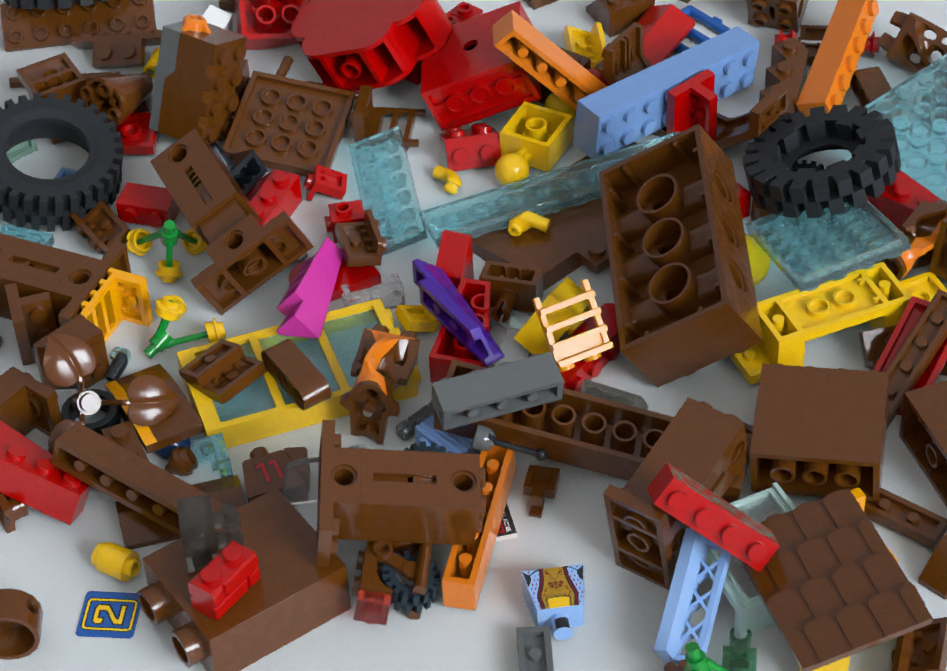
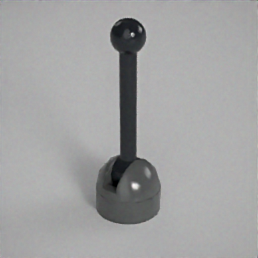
[471,424,548,461]

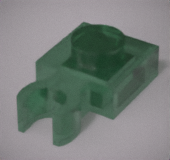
[722,628,757,671]

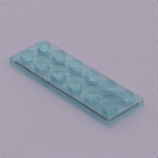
[348,126,428,256]

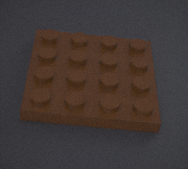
[223,70,356,176]

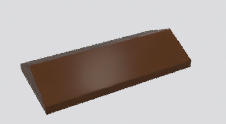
[115,475,246,550]

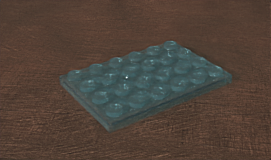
[746,200,911,292]

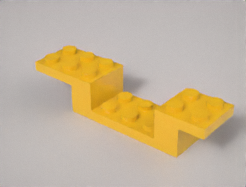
[729,262,947,385]

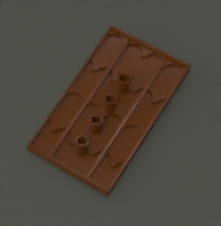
[739,488,933,671]

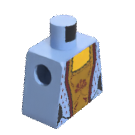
[522,564,584,640]

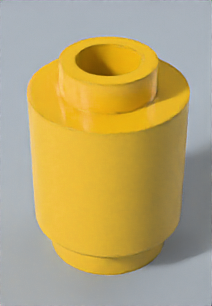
[91,542,141,582]

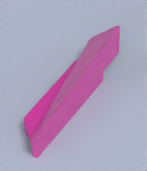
[276,237,343,338]

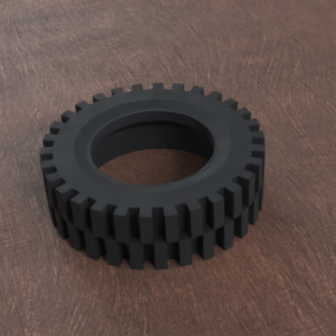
[0,93,123,232]

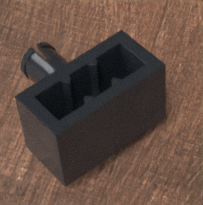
[209,141,268,195]

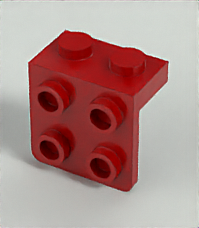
[439,123,501,171]

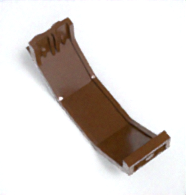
[595,22,790,150]

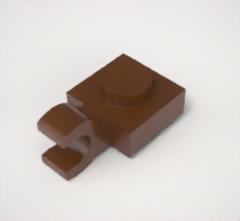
[523,465,560,518]

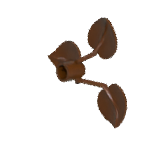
[43,333,179,454]

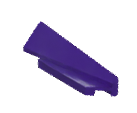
[412,259,505,367]

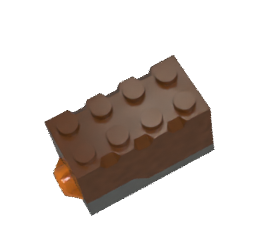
[149,14,247,144]

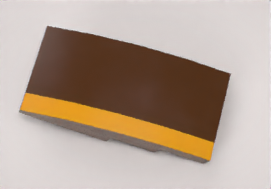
[104,364,204,454]

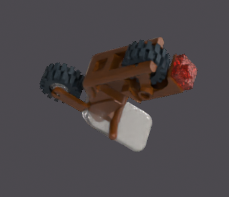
[281,441,451,625]

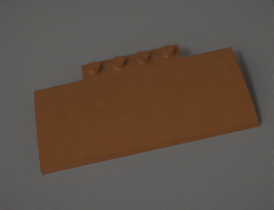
[464,142,648,291]

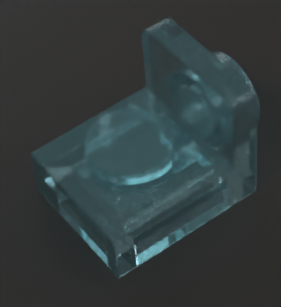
[192,433,233,478]

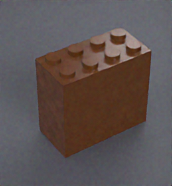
[749,364,889,502]

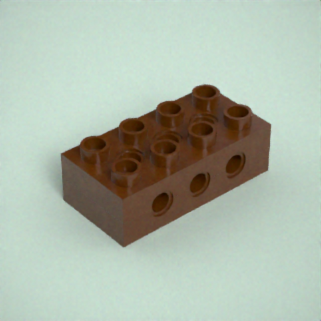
[598,124,763,388]

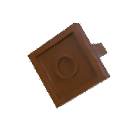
[5,283,57,366]

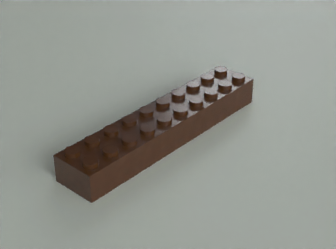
[434,359,752,503]

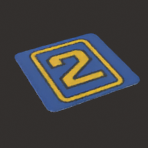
[76,591,141,639]

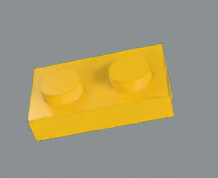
[562,21,606,68]

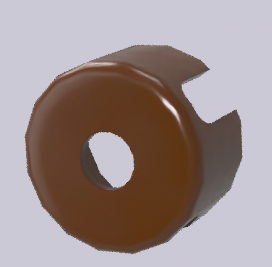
[0,588,43,660]

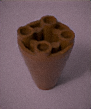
[80,74,153,126]

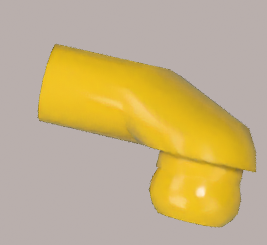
[432,165,462,195]
[508,211,551,237]

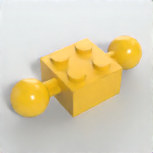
[494,93,576,188]

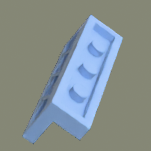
[654,528,732,664]

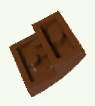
[178,339,267,405]

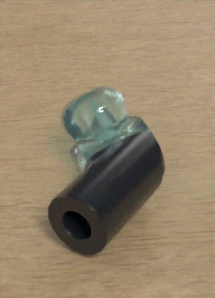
[104,347,131,382]

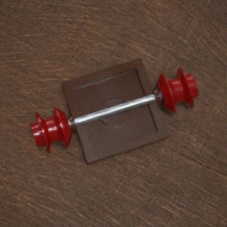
[774,25,880,66]

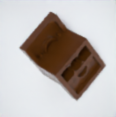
[16,53,86,145]
[0,366,62,436]

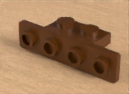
[70,29,162,69]
[891,585,947,671]

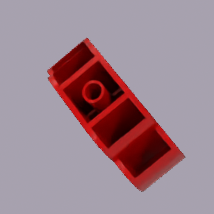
[291,0,452,92]

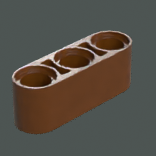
[850,66,902,123]
[261,339,332,411]

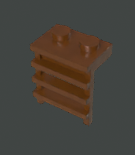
[349,85,426,151]

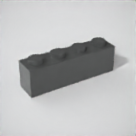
[431,352,564,431]

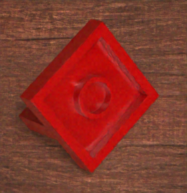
[666,69,718,140]

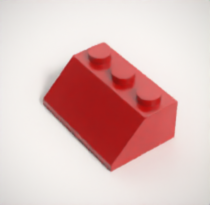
[245,169,302,226]

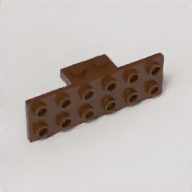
[0,0,157,52]

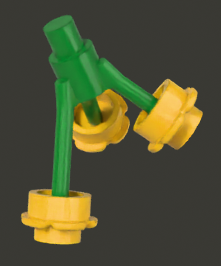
[126,220,208,283]
[143,295,226,359]

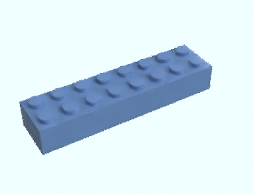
[573,26,760,161]

